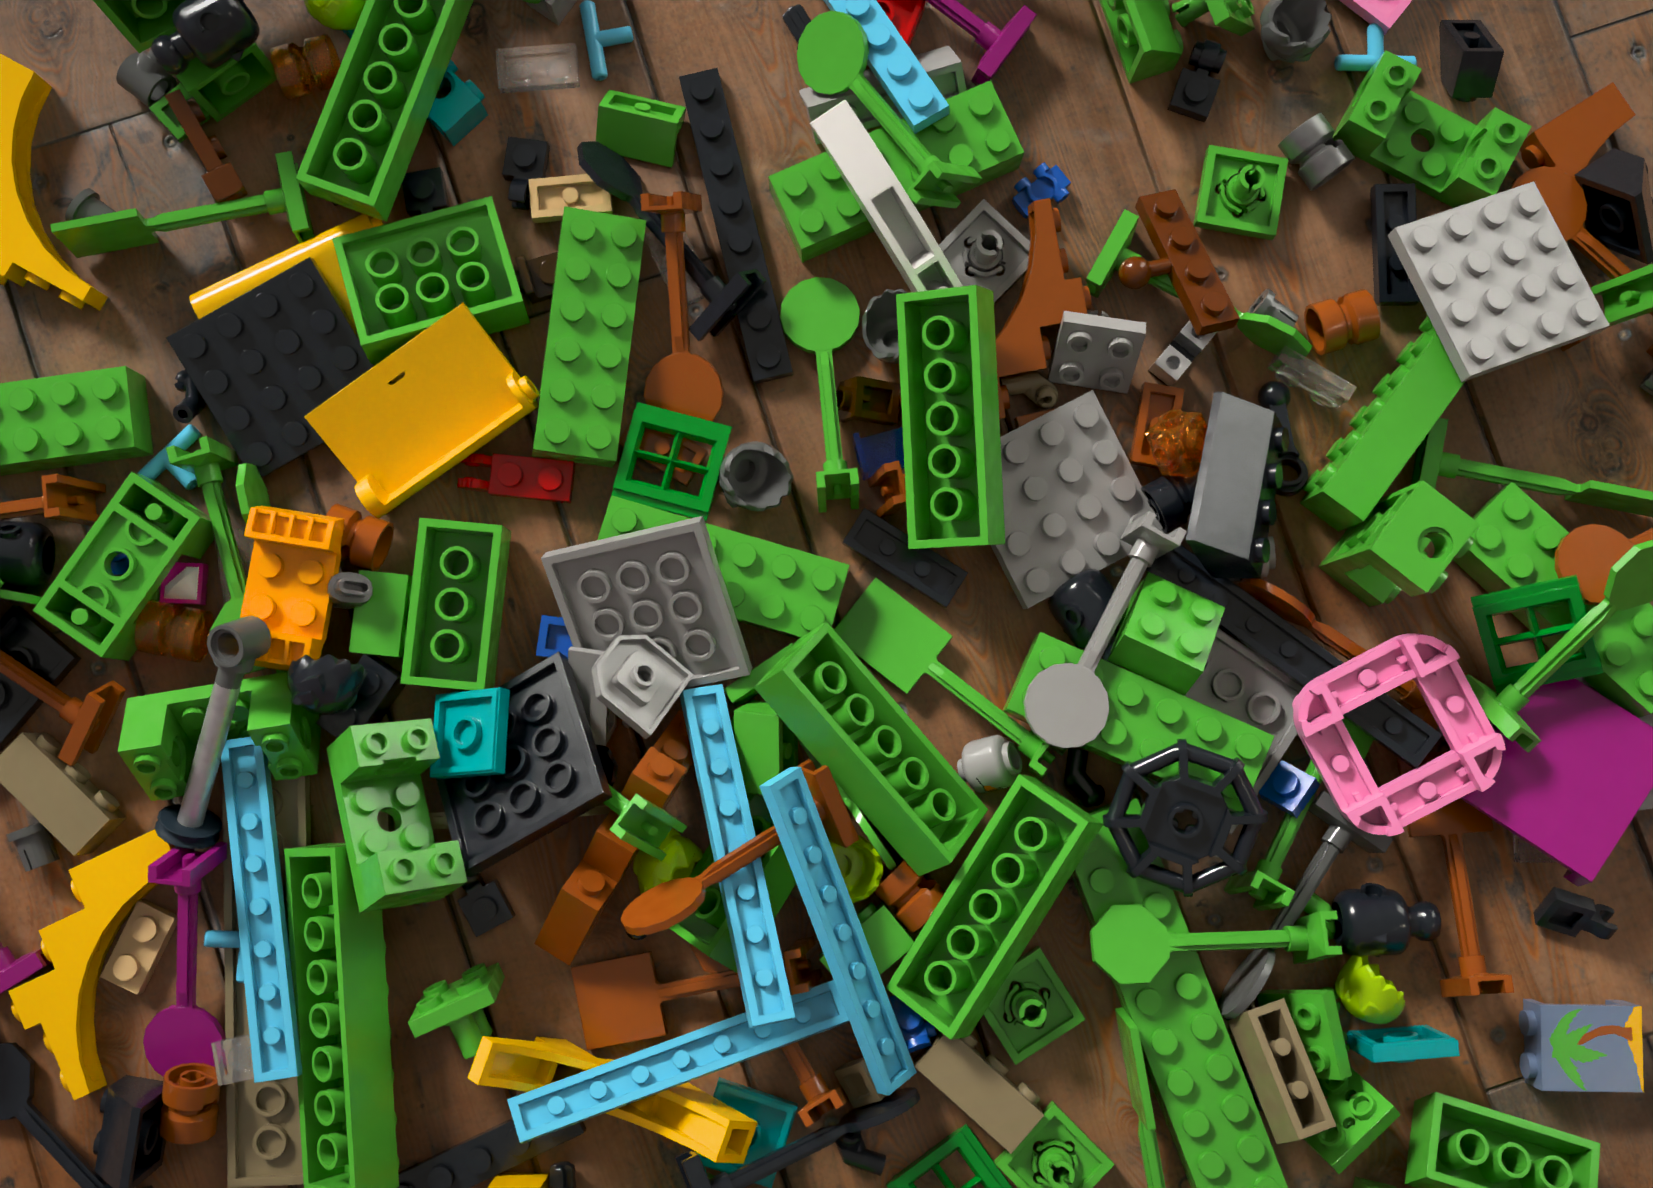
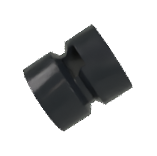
[1141,460,1200,534]

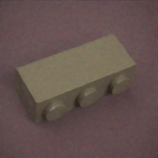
[0,732,127,856]
[1227,998,1336,1144]
[913,1031,1044,1154]

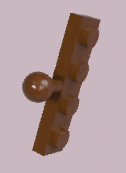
[1118,189,1240,336]

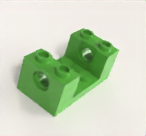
[1332,50,1532,208]
[33,471,215,661]
[1318,480,1480,607]
[118,672,321,801]
[326,718,467,913]

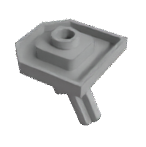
[591,635,694,739]

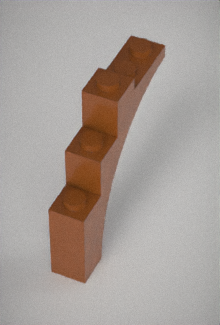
[1520,82,1636,351]
[899,198,1092,419]
[534,707,694,966]

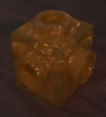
[1145,409,1207,477]

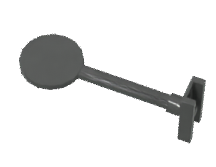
[1218,791,1393,1020]

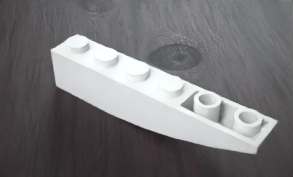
[810,100,963,292]

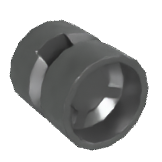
[1278,113,1355,191]

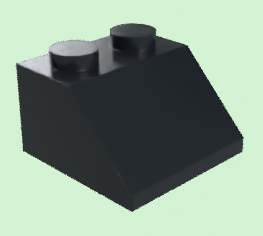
[1575,148,1653,265]
[93,1075,166,1188]

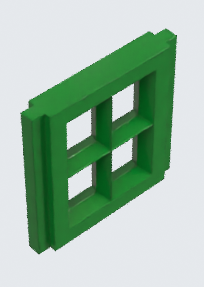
[612,402,732,522]
[1471,574,1603,693]
[886,1123,1013,1188]

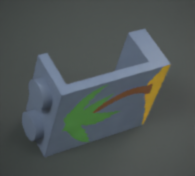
[1519,999,1644,1092]

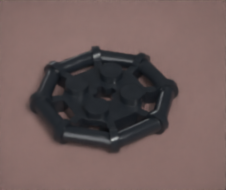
[1103,739,1268,897]

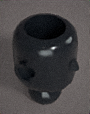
[151,0,260,75]
[0,520,55,589]
[1048,569,1128,667]
[1331,883,1441,957]

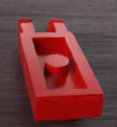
[457,453,576,503]

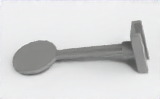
[1024,511,1187,749]

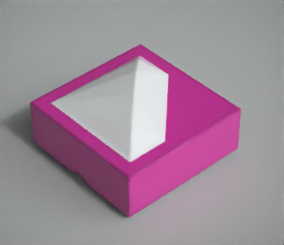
[160,562,209,605]

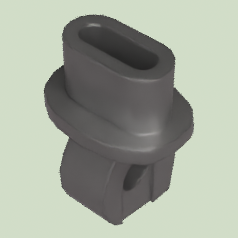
[328,572,373,609]

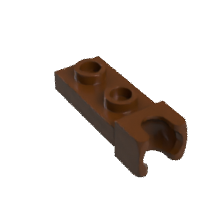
[165,89,248,203]

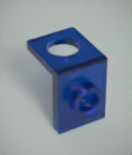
[852,427,904,480]

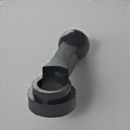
[1258,381,1308,497]

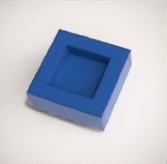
[536,615,573,658]
[1258,760,1320,818]

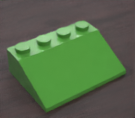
[332,196,530,365]

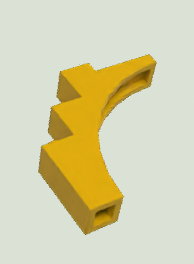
[0,54,108,311]
[8,829,175,1101]
[468,1036,758,1164]

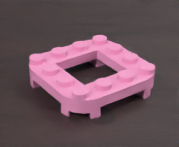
[1292,633,1506,836]

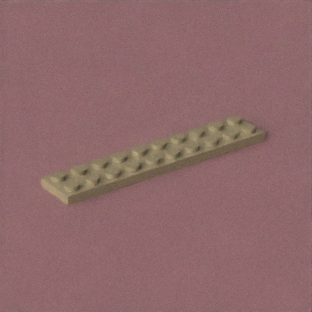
[222,771,311,1188]

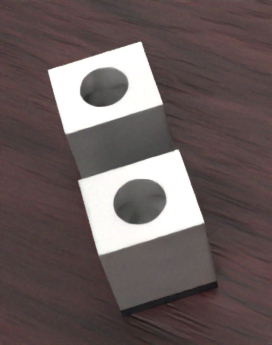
[1148,320,1217,386]

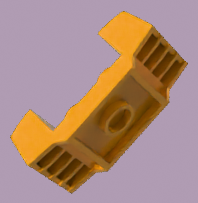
[240,505,345,671]

